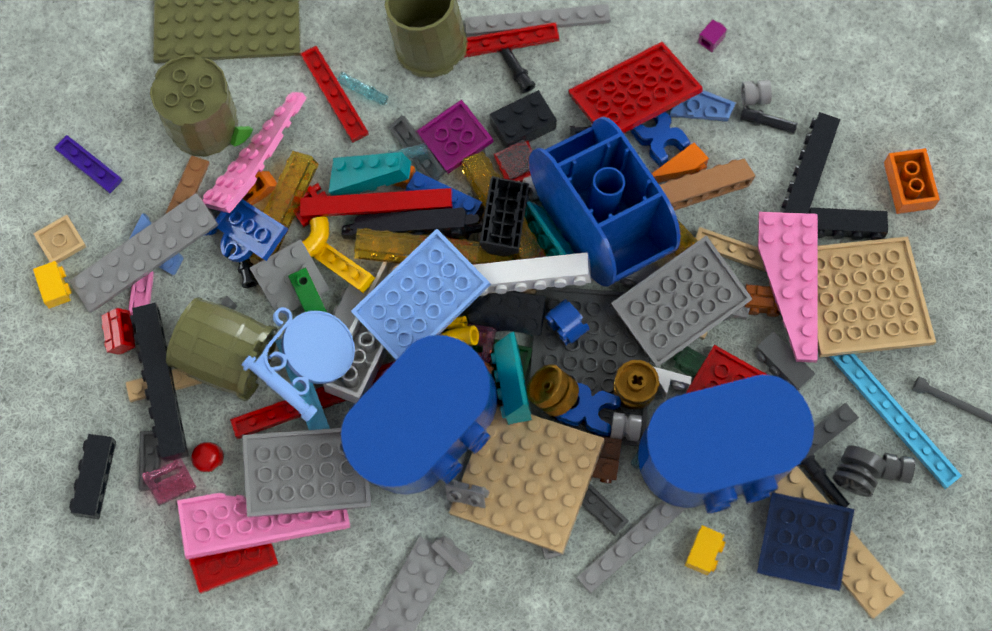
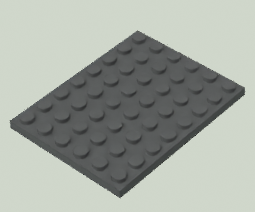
[528,287,650,447]

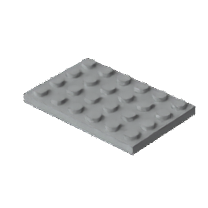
[610,235,752,367]
[242,428,371,518]

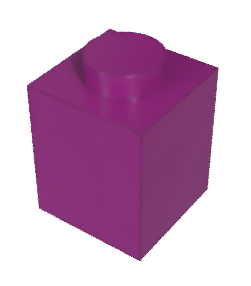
[697,19,727,52]

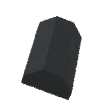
[479,176,529,257]

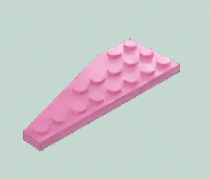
[203,92,307,213]
[758,212,818,363]
[177,493,350,559]

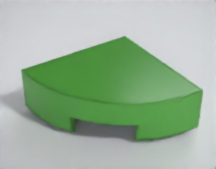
[230,126,253,146]

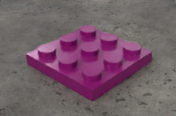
[416,99,494,174]

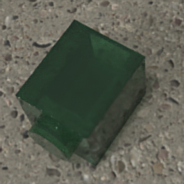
[673,346,706,378]

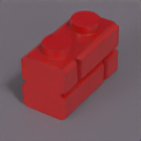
[101,308,136,355]

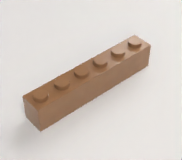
[659,158,755,211]

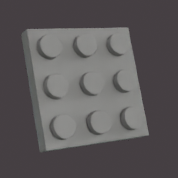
[249,239,330,318]

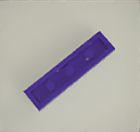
[54,135,123,194]

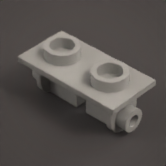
[445,480,489,508]

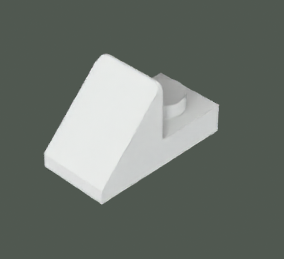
[654,367,692,399]

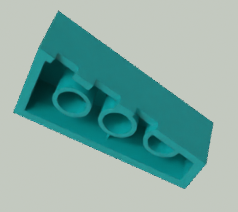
[329,152,411,196]

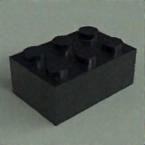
[489,90,557,149]

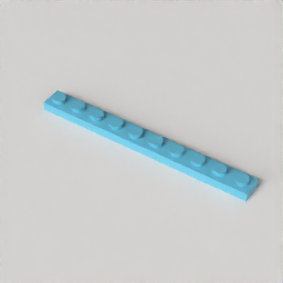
[829,354,962,489]

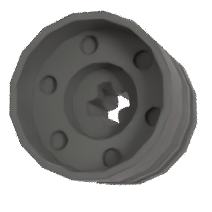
[832,445,886,497]

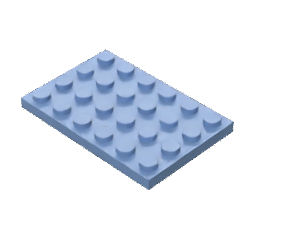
[351,229,491,360]

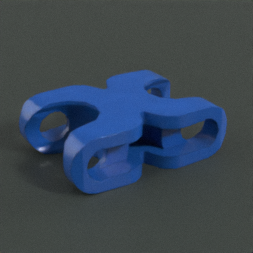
[630,112,691,167]
[555,382,622,436]

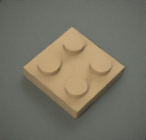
[33,215,87,264]

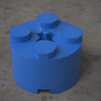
[545,299,590,346]

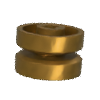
[613,360,659,409]
[527,364,579,417]

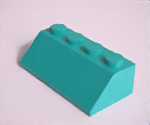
[522,201,575,257]
[491,332,532,425]

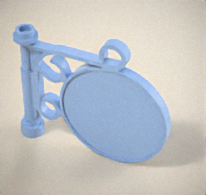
[241,307,355,422]

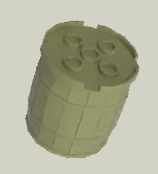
[384,0,468,78]
[150,55,238,157]
[166,297,278,401]

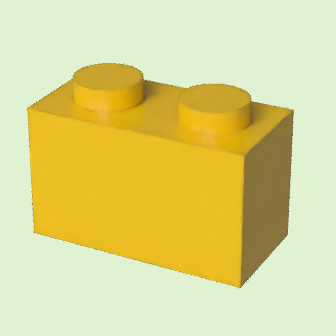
[33,261,72,309]
[684,525,726,576]

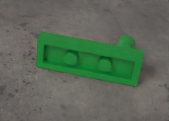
[288,267,327,312]

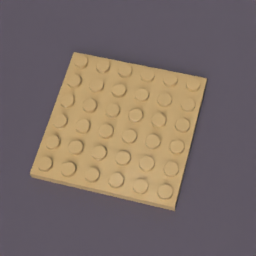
[818,237,936,358]
[449,404,605,554]

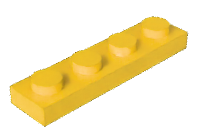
[314,243,376,293]

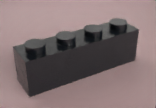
[808,207,888,240]
[69,434,116,520]

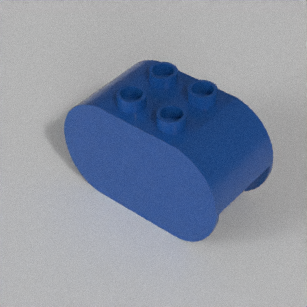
[529,117,680,287]
[341,335,498,495]
[638,375,814,514]

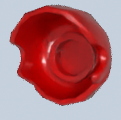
[191,442,224,472]

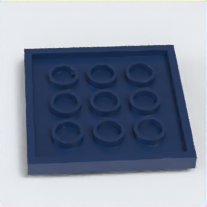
[757,492,855,591]

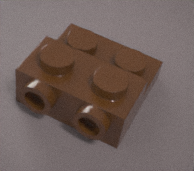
[591,435,622,483]

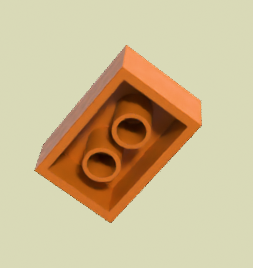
[884,148,940,214]

